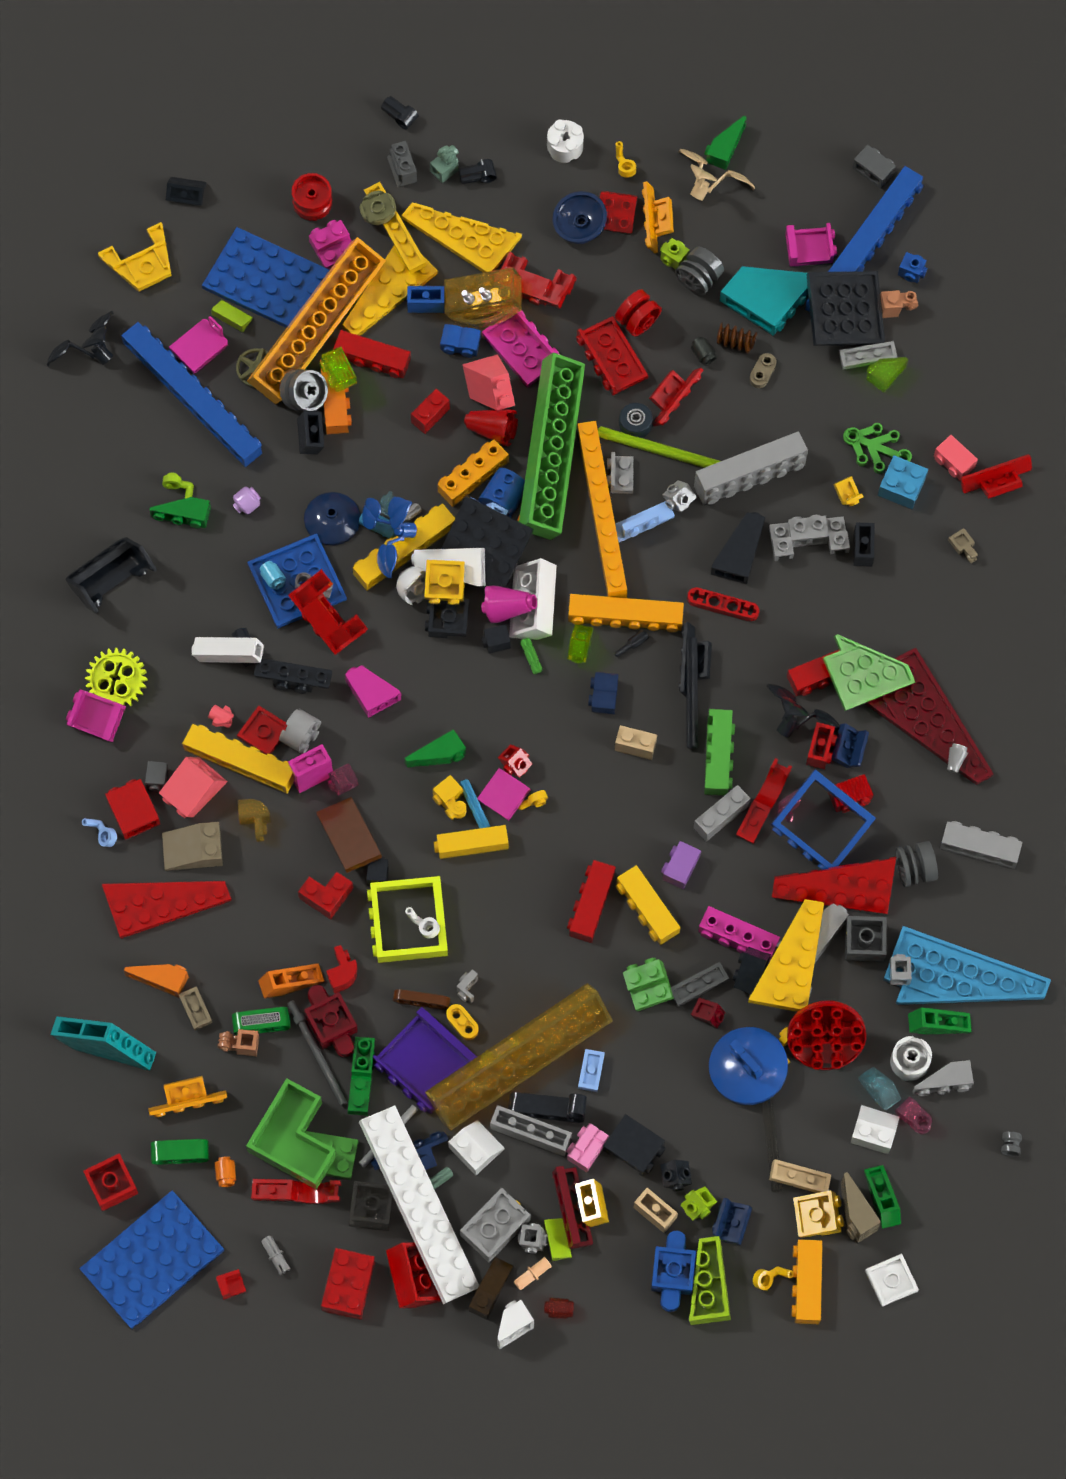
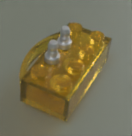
[445,267,522,328]

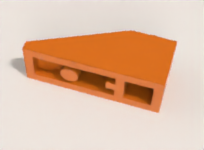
[258,963,324,999]
[124,964,189,998]

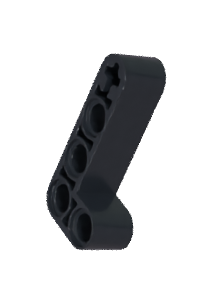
[508,1092,587,1123]

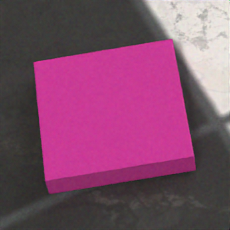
[477,768,531,821]

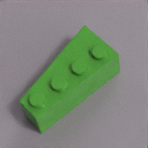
[704,709,735,795]

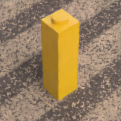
[433,825,509,859]

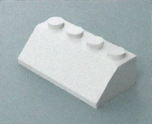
[509,558,557,640]

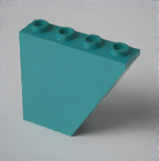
[720,266,808,336]
[50,1016,156,1070]

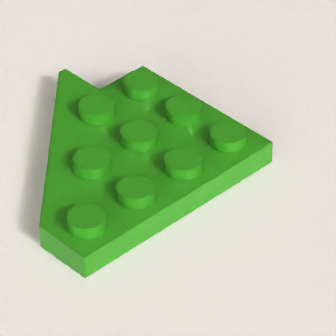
[823,634,915,711]

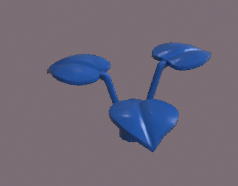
[362,497,417,578]

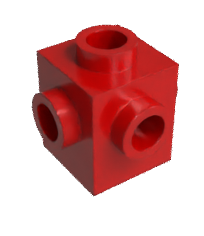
[498,744,532,778]

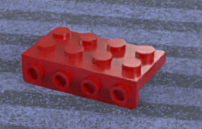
[576,316,648,396]

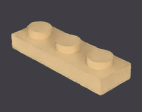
[769,1159,831,1193]

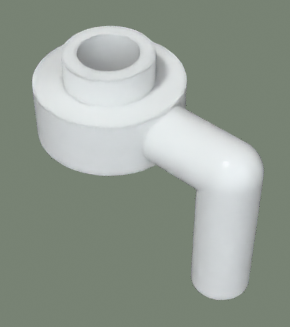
[405,907,440,938]

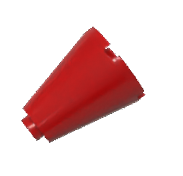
[464,409,518,447]

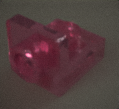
[778,789,801,823]

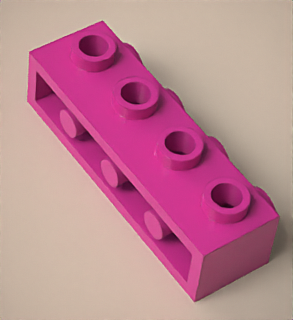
[698,906,780,963]

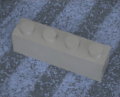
[940,821,1022,869]
[490,1105,572,1157]

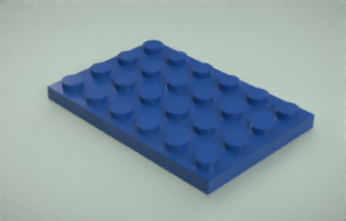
[202,227,329,328]
[79,1190,224,1330]

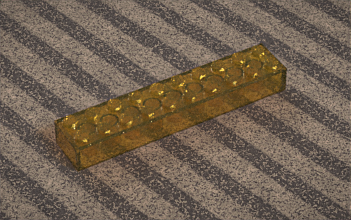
[425,983,613,1131]

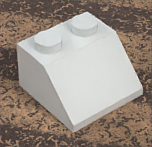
[850,1105,899,1154]
[448,1120,505,1176]
[497,1300,534,1349]

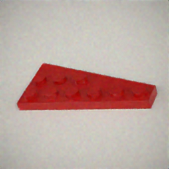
[102,881,231,939]

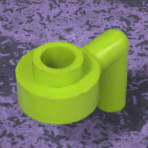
[162,473,194,498]

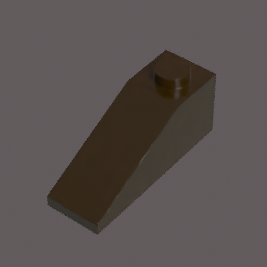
[469,1257,513,1320]

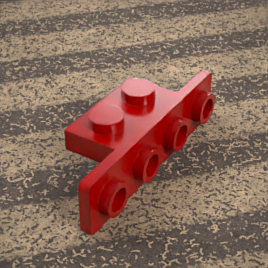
[649,368,704,427]
[961,454,1032,499]

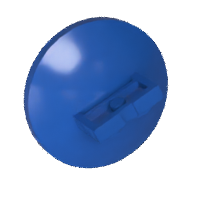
[709,1027,788,1105]

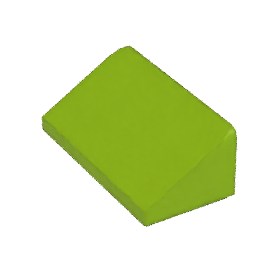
[211,300,253,332]
[544,1218,572,1261]

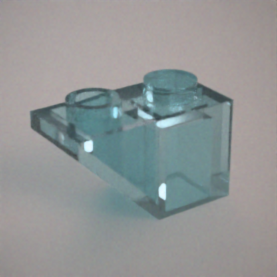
[858,1067,901,1110]

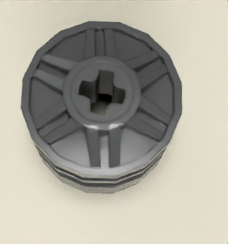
[675,246,724,296]
[895,840,938,887]

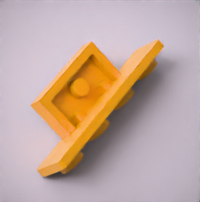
[642,181,674,253]
[148,1076,227,1117]

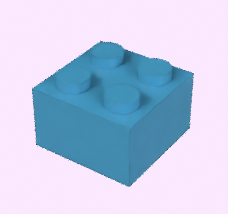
[878,455,928,509]

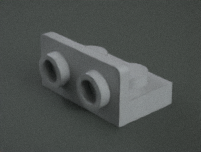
[607,452,633,494]

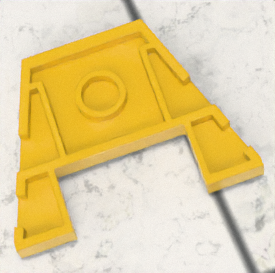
[98,222,171,292]

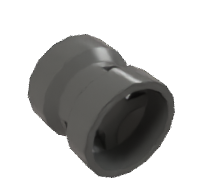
[1001,1132,1022,1156]

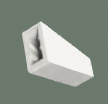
[411,548,486,586]

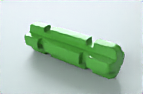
[521,638,542,674]

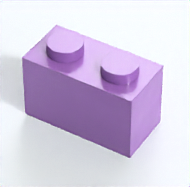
[661,841,701,890]

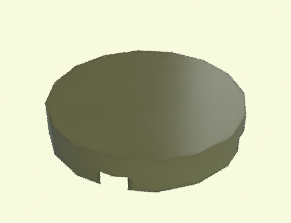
[360,191,396,225]

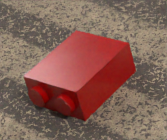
[105,778,160,840]

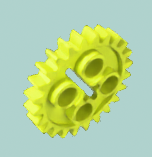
[85,648,148,706]

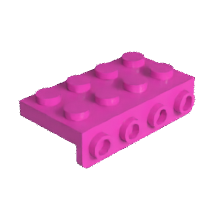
[482,305,560,388]

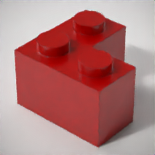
[298,872,353,920]

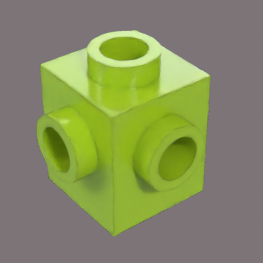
[660,238,690,269]
[681,1186,717,1221]

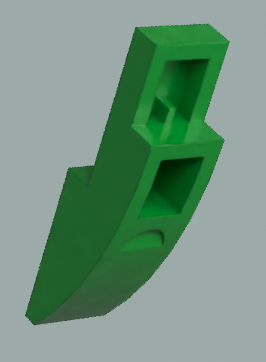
[348,1037,375,1116]

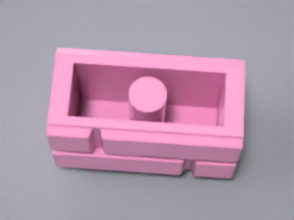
[566,1123,609,1172]

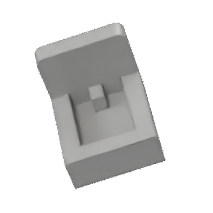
[457,969,478,1004]

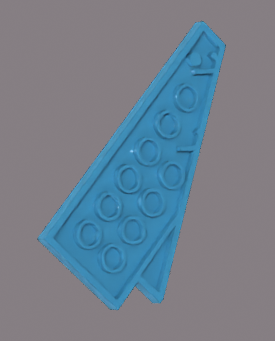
[883,926,1051,1005]

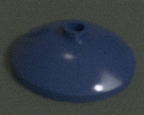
[553,191,607,244]
[304,492,360,545]

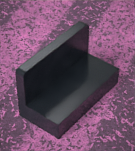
[166,177,207,206]

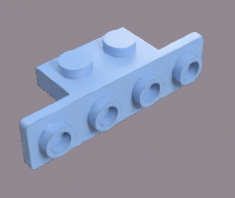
[615,502,675,542]

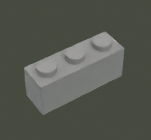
[694,785,751,842]

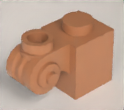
[880,290,918,318]
[218,1029,259,1057]

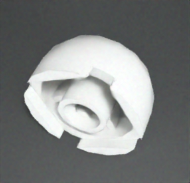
[396,566,426,605]

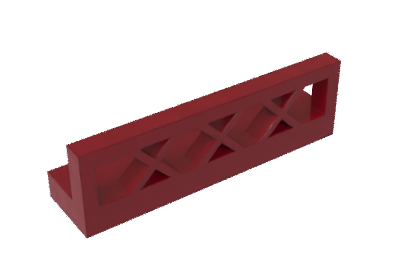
[552,1166,593,1249]

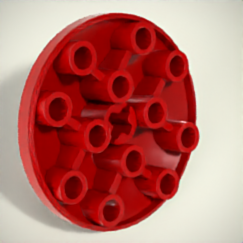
[787,1001,866,1070]

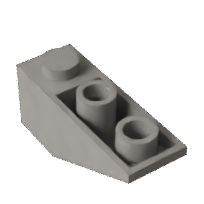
[913,1060,974,1096]

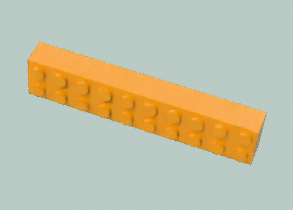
[247,237,386,405]

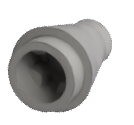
[947,743,968,773]

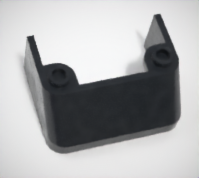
[65,537,157,613]

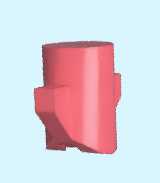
[208,705,234,728]

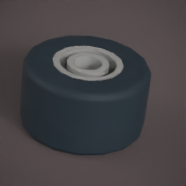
[619,402,653,438]

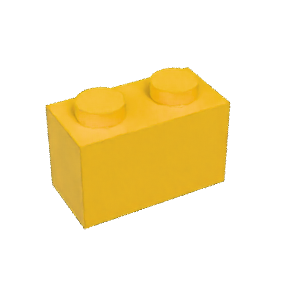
[575,1179,609,1227]

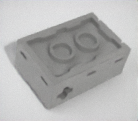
[460,1188,531,1262]

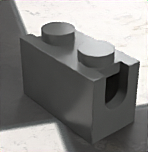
[852,144,896,189]

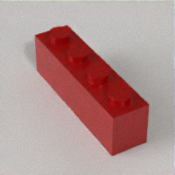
[333,330,411,379]
[787,650,840,696]
[567,860,616,943]

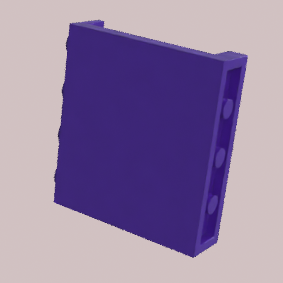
[373,1007,479,1114]

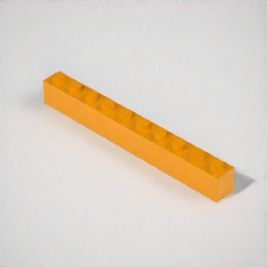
[578,421,627,598]

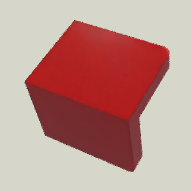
[216,1269,246,1300]

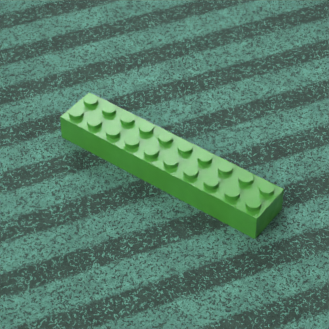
[519,352,585,540]

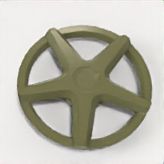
[236,348,268,387]

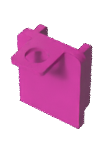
[169,316,228,373]

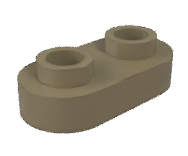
[750,353,776,388]

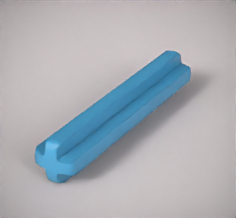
[459,779,490,828]

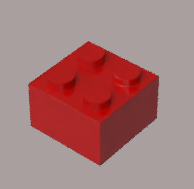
[83,1153,138,1211]

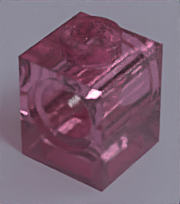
[327,763,358,796]

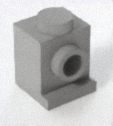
[890,954,912,985]

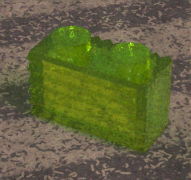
[319,347,357,392]

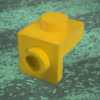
[833,476,863,507]

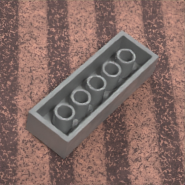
[694,431,808,505]

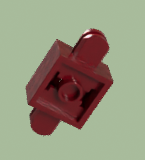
[304,985,358,1058]

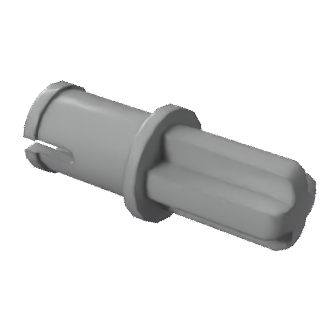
[262,1236,291,1275]

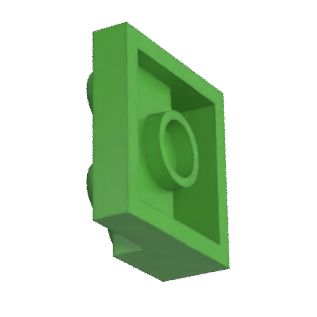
[623,958,674,1011]

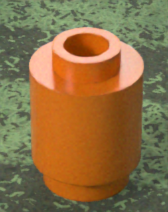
[215,1157,236,1187]

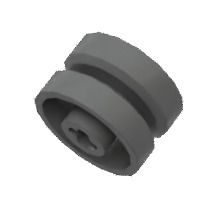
[279,369,328,411]

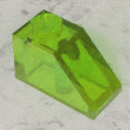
[866,357,908,393]
[567,625,594,663]

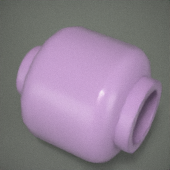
[233,487,261,515]

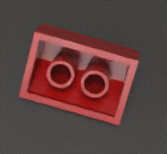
[386,1242,442,1308]

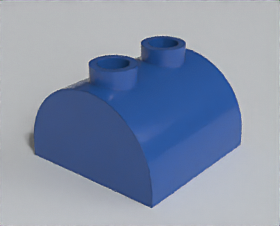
[478,468,525,517]

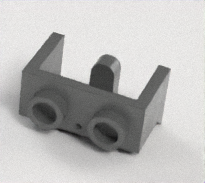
[387,141,417,187]

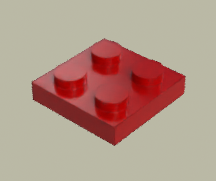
[237,706,287,755]

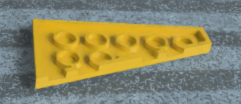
[401,202,522,277]
[748,899,824,1012]

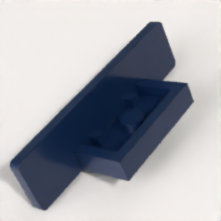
[371,1131,449,1170]

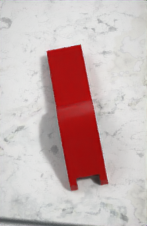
[736,758,792,844]
[251,1179,341,1204]

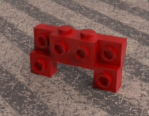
[493,252,577,309]
[288,569,368,655]

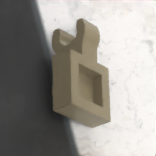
[948,528,978,563]

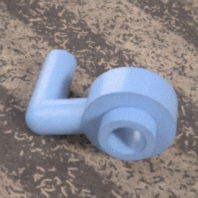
[82,818,117,847]

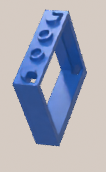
[770,770,876,870]

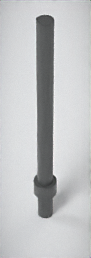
[287,1000,348,1106]

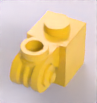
[432,775,466,820]

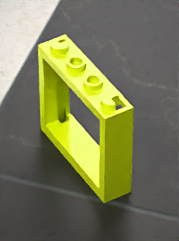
[367,876,448,963]

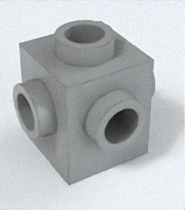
[662,480,697,512]
[518,1223,548,1254]

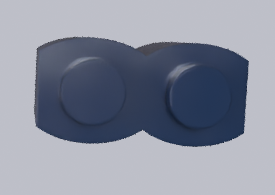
[588,672,618,714]

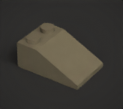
[162,822,223,871]
[841,1172,881,1243]

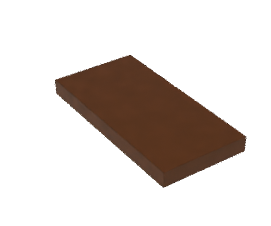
[316,797,382,873]

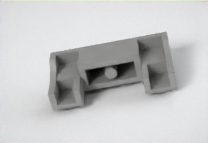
[769,514,850,561]

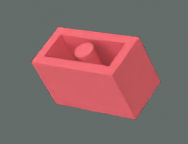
[934,435,978,481]

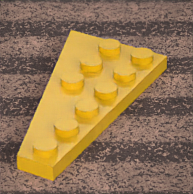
[343,246,438,336]

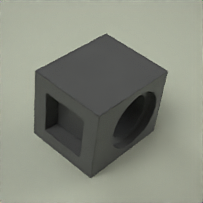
[145,761,169,792]

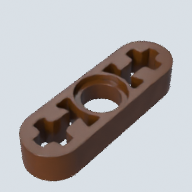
[393,989,450,1010]

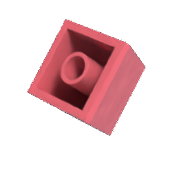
[462,354,515,411]
[159,757,228,818]

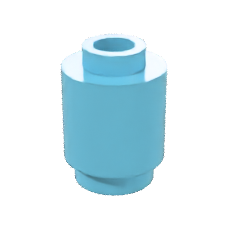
[260,561,286,589]

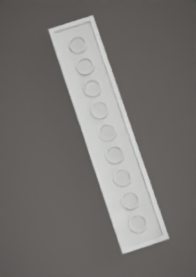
[359,1106,479,1304]

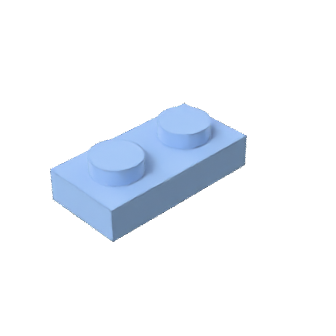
[578,1049,605,1092]

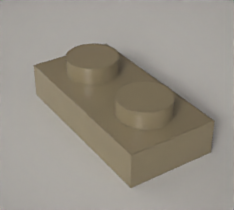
[178,986,212,1031]

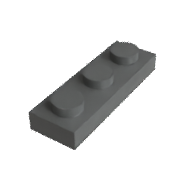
[671,962,729,1007]

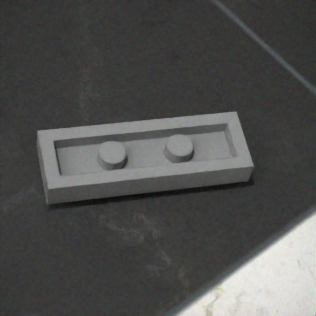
[839,341,898,370]

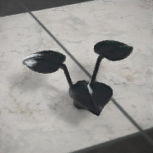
[47,311,114,367]
[767,684,840,738]

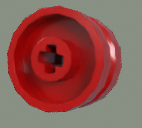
[291,173,332,221]
[615,289,662,337]

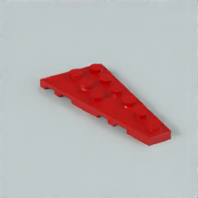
[772,857,896,914]

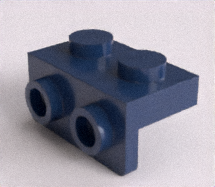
[831,723,869,768]
[712,1198,752,1246]

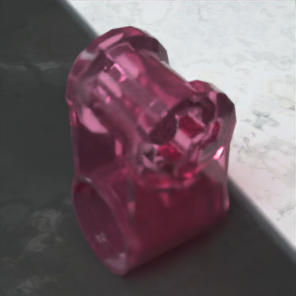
[895,1096,932,1134]

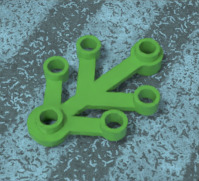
[843,423,912,474]

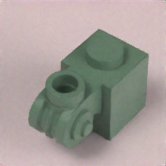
[430,145,459,183]

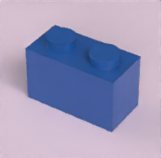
[407,286,445,313]

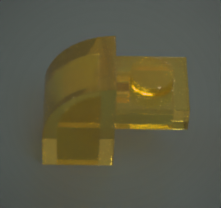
[238,799,271,842]

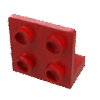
[600,191,638,233]

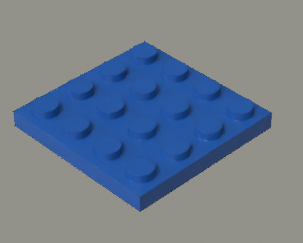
[247,533,347,629]

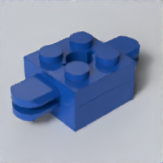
[651,1231,696,1312]

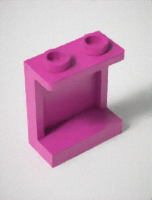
[785,223,837,267]
[66,689,126,742]
[288,744,334,793]

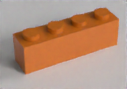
[320,358,352,435]

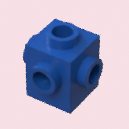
[898,252,928,283]

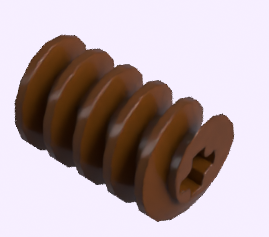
[717,322,758,353]

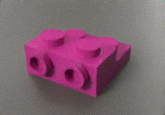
[309,220,352,269]

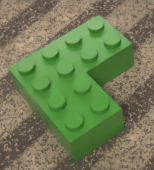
[246,1078,337,1190]

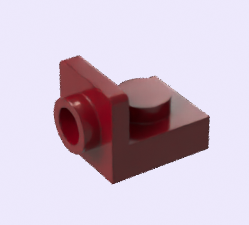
[691,998,725,1029]

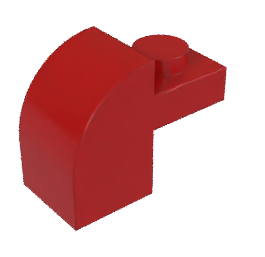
[326,945,358,994]

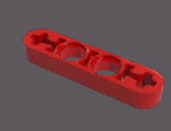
[687,587,759,621]

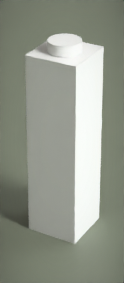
[192,637,264,663]

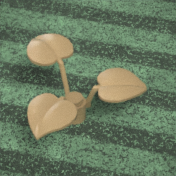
[678,149,755,201]

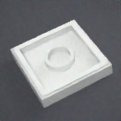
[865,1254,919,1307]

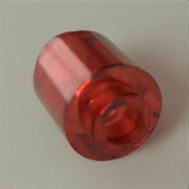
[544,1297,574,1319]

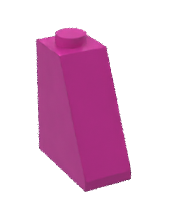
[345,665,401,718]

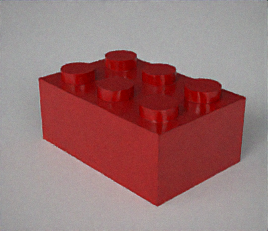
[321,1248,375,1320]

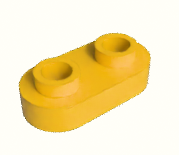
[446,1004,478,1040]

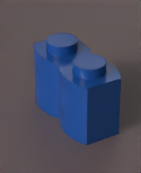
[440,324,481,358]

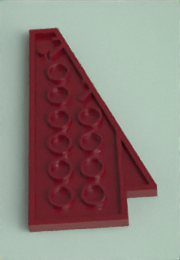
[864,648,993,785]

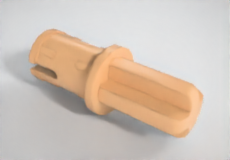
[514,1257,552,1290]

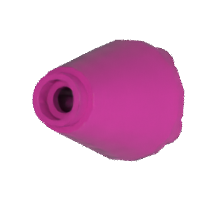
[481,586,537,623]

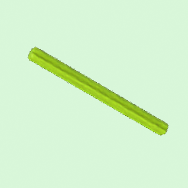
[598,426,721,468]

